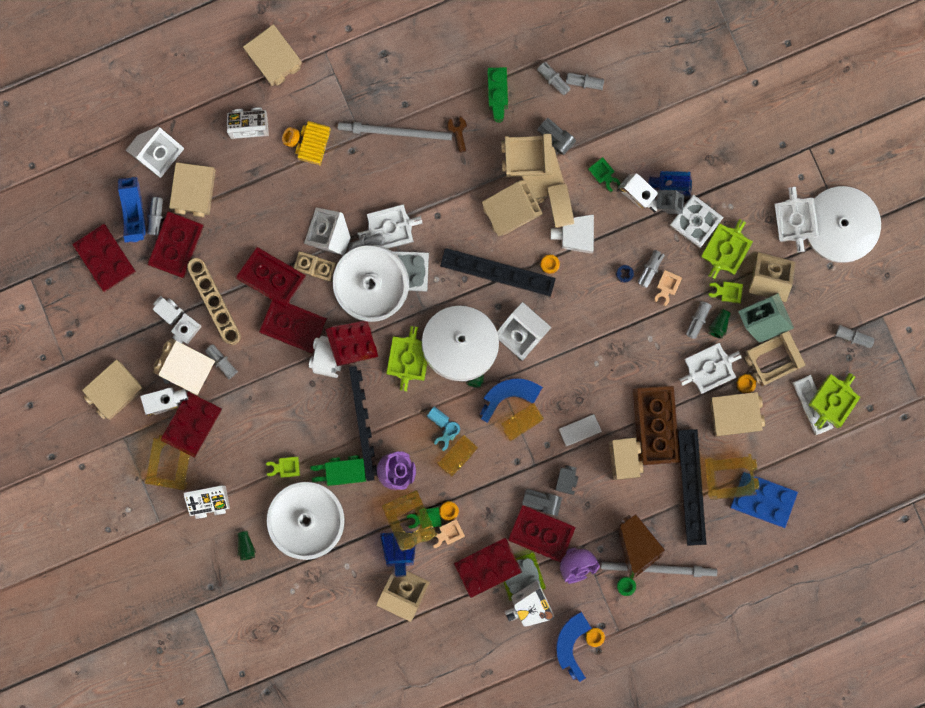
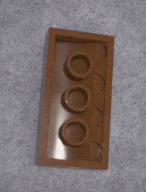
[633,386,680,466]

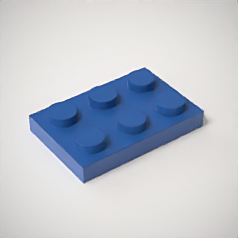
[730,472,798,528]

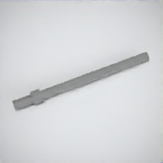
[338,122,452,140]
[601,562,717,577]

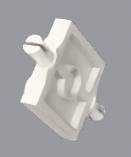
[775,187,819,252]
[358,204,423,249]
[679,343,741,394]

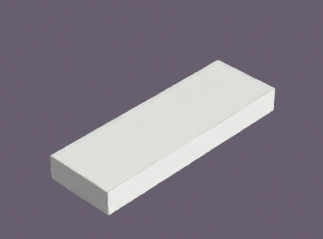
[792,375,834,436]

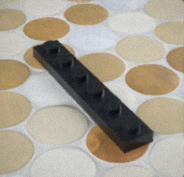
[440,248,556,297]
[349,366,377,482]
[678,429,707,546]

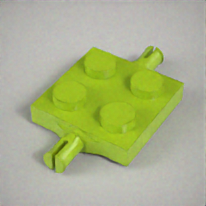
[701,219,753,280]
[387,326,427,392]
[808,373,861,429]

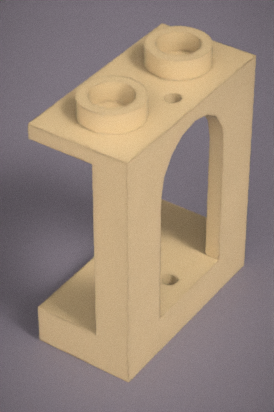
[744,331,805,386]

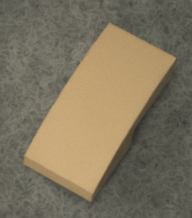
[547,184,574,228]
[294,252,337,282]

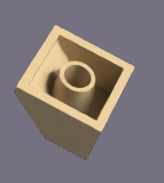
[749,252,795,302]
[376,566,430,622]

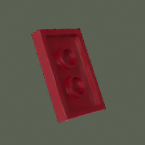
[148,212,204,279]
[72,224,136,293]
[236,247,306,308]
[259,300,327,354]
[325,321,379,366]
[161,392,222,458]
[508,505,576,563]
[454,538,523,598]

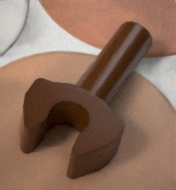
[448,116,467,153]

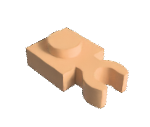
[654,270,682,306]
[429,519,465,548]

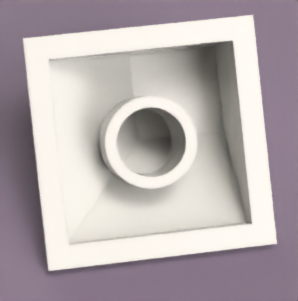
[126,127,184,178]
[304,208,350,255]

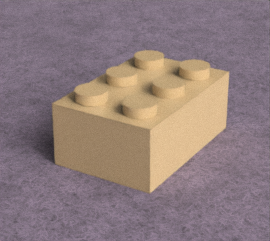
[609,438,643,480]

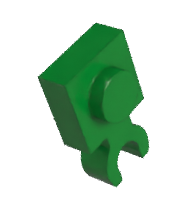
[588,157,621,193]
[407,507,442,529]

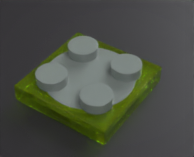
[503,552,546,601]

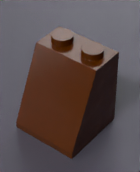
[618,514,665,580]

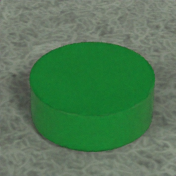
[617,577,636,596]

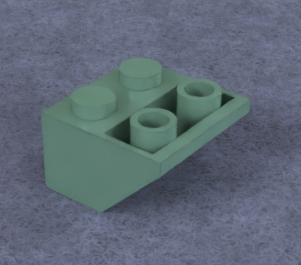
[738,293,794,343]

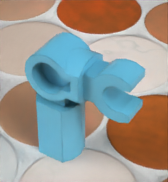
[426,406,460,451]

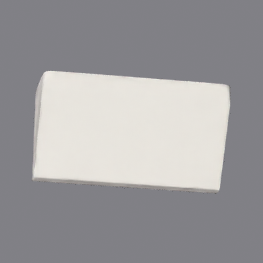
[559,414,602,446]

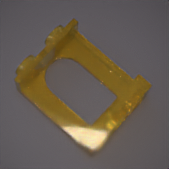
[500,403,544,442]
[145,435,190,490]
[438,435,478,477]
[705,454,760,500]
[382,490,437,551]

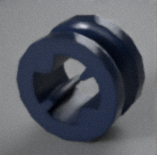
[616,265,634,283]

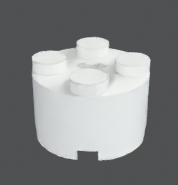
[309,336,342,378]

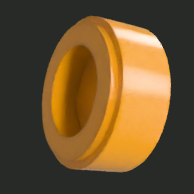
[282,127,300,147]
[540,255,560,274]
[736,374,756,394]
[440,502,459,521]
[585,627,605,647]

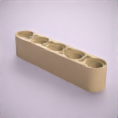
[188,258,241,345]

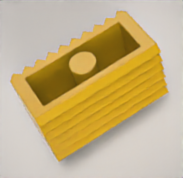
[295,121,331,166]

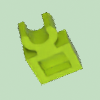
[708,282,743,304]
[266,457,300,478]

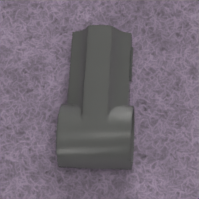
[537,118,576,156]
[522,489,563,516]

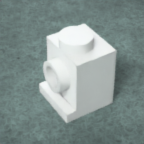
[153,296,184,326]
[171,313,202,344]

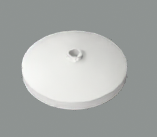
[807,186,881,263]
[333,245,409,322]
[422,306,499,381]
[267,482,345,560]

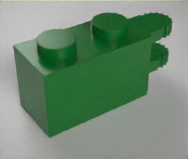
[487,67,508,123]
[310,455,366,486]

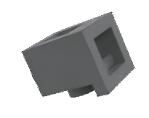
[657,190,684,214]
[555,465,579,495]

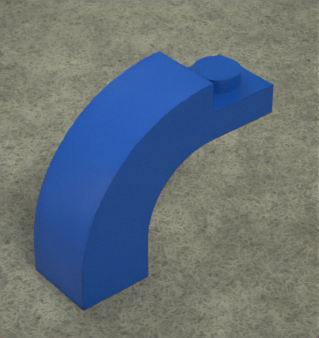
[118,177,146,243]
[480,379,543,424]
[556,611,592,682]

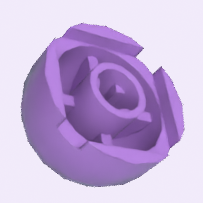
[377,451,416,490]
[560,548,600,584]

